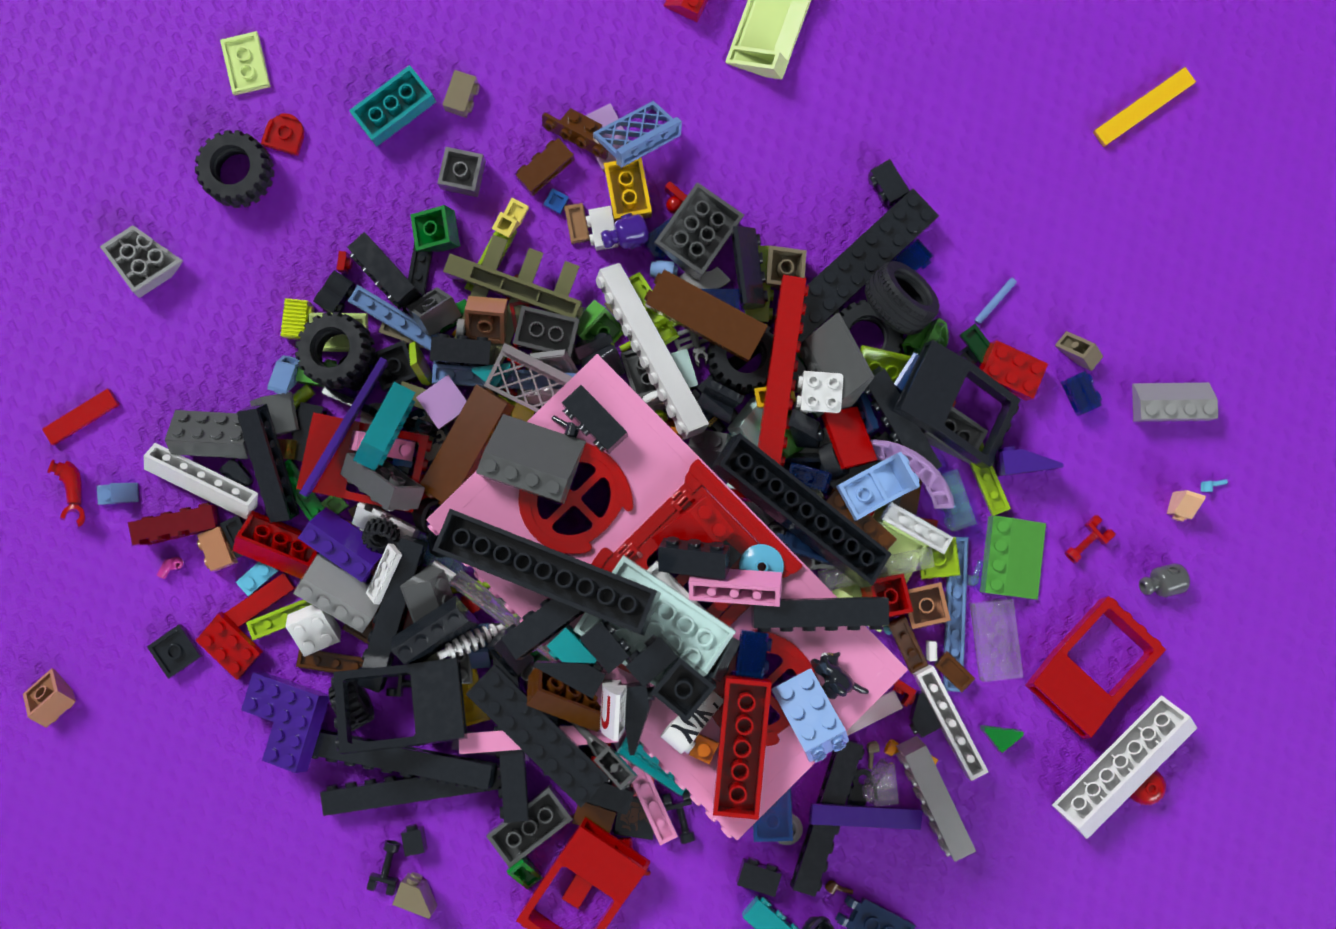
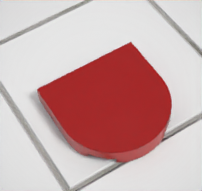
[261,113,304,156]

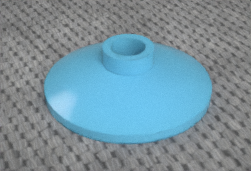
[739,544,784,574]

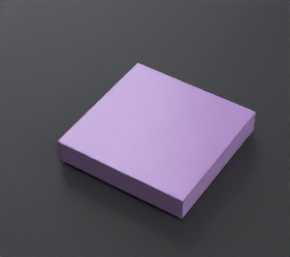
[416,375,467,430]

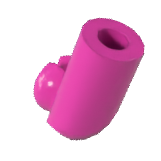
[157,557,183,579]

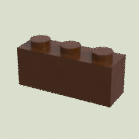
[516,138,575,197]

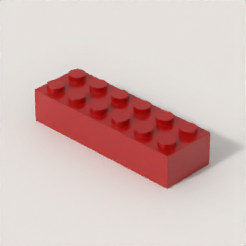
[713,674,772,820]

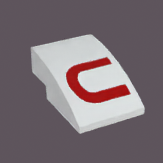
[600,679,627,741]

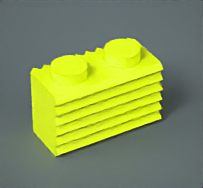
[280,298,314,340]

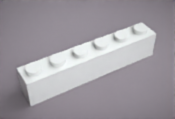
[144,443,258,520]
[913,665,988,781]

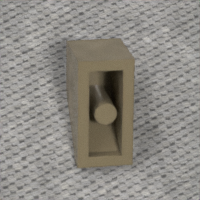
[1055,331,1103,371]

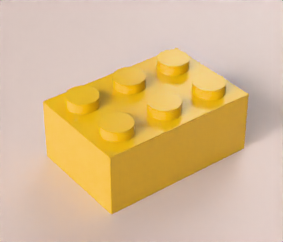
[604,157,652,222]

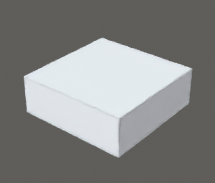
[926,640,937,661]

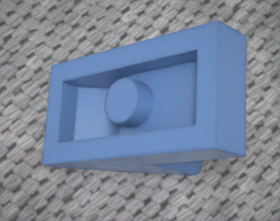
[97,483,139,505]

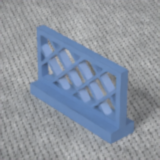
[593,101,682,168]

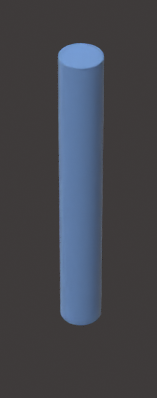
[974,278,1017,325]

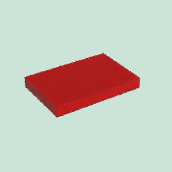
[822,407,878,469]

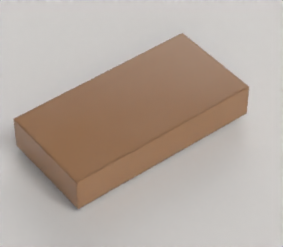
[564,203,590,244]

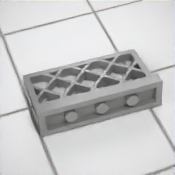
[484,343,573,412]

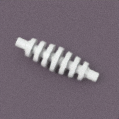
[437,623,507,660]

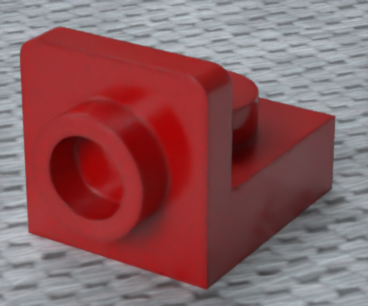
[893,679,917,707]

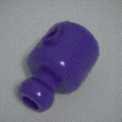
[600,213,649,250]

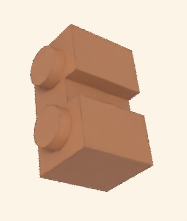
[197,527,238,571]

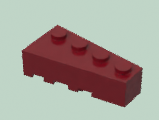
[128,502,221,546]

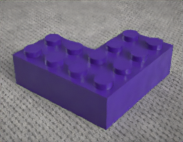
[241,672,329,773]

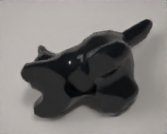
[811,652,869,699]

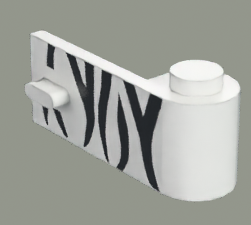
[660,691,723,754]

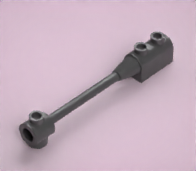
[520,661,638,790]

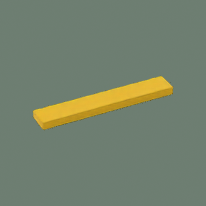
[1093,67,1196,147]

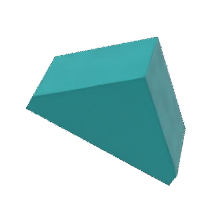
[472,363,513,388]

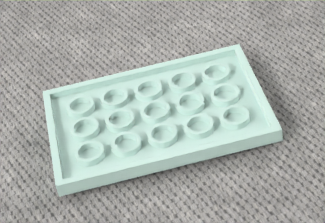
[573,555,736,685]

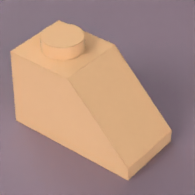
[1166,490,1206,522]

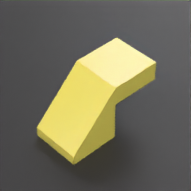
[492,198,529,238]

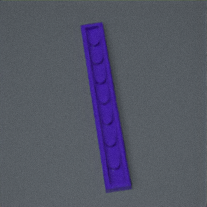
[299,357,388,497]

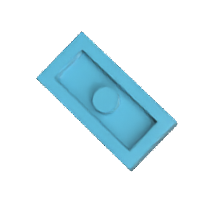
[236,562,279,597]

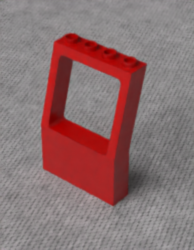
[296,412,432,513]
[1025,596,1166,739]
[516,817,651,929]

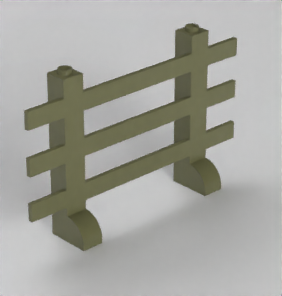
[401,235,584,445]

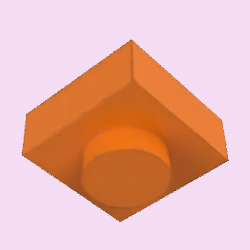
[689,733,719,764]

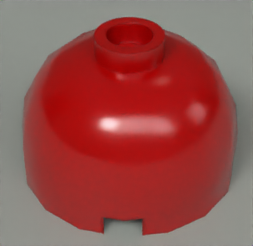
[1130,770,1166,805]

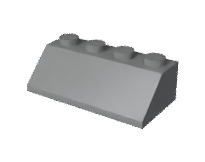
[1132,382,1218,422]
[293,554,380,633]

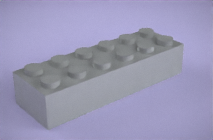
[896,736,976,862]

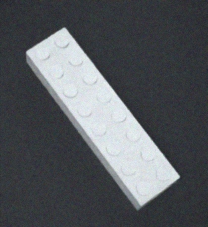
[1052,695,1197,839]

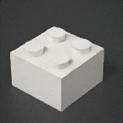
[286,605,341,657]

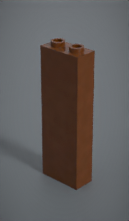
[644,269,768,362]
[420,384,515,505]

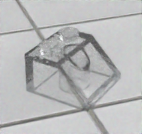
[862,758,899,806]

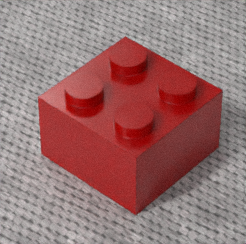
[860,573,913,618]

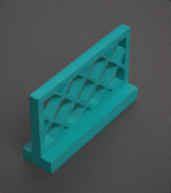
[617,736,687,796]

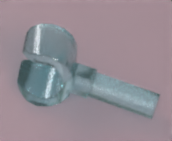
[967,560,983,586]

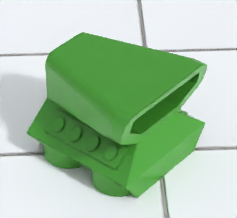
[902,318,949,356]

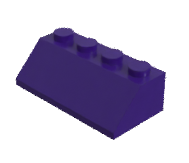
[298,507,384,583]

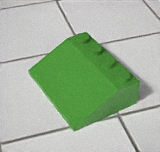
[980,516,1046,600]

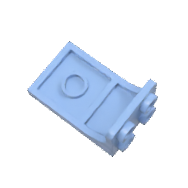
[836,452,920,521]
[771,668,849,762]

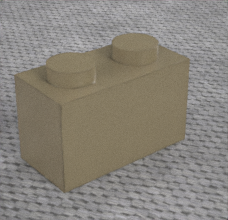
[443,70,480,118]

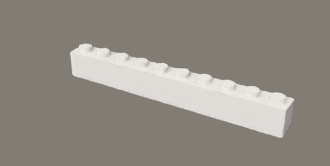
[596,263,709,440]

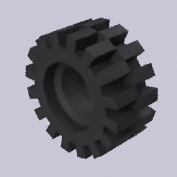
[361,518,400,553]

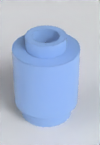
[650,260,678,279]

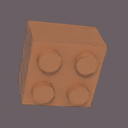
[907,582,951,630]

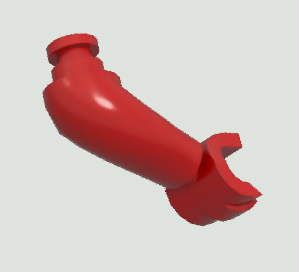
[47,459,85,528]

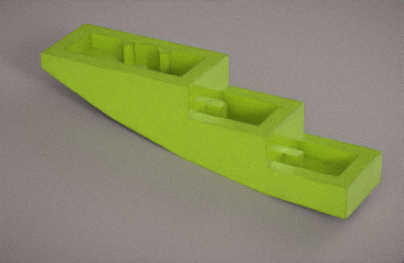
[628,272,679,345]

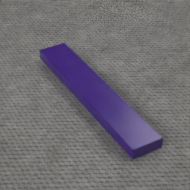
[809,803,923,830]

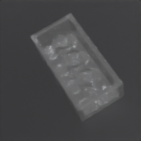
[970,599,1023,682]

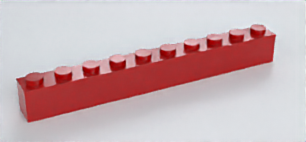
[758,275,809,467]

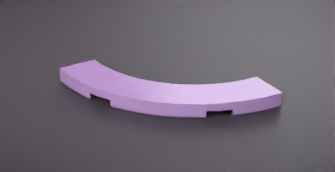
[870,439,955,509]

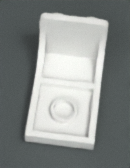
[794,371,843,414]

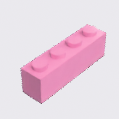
[689,569,782,607]

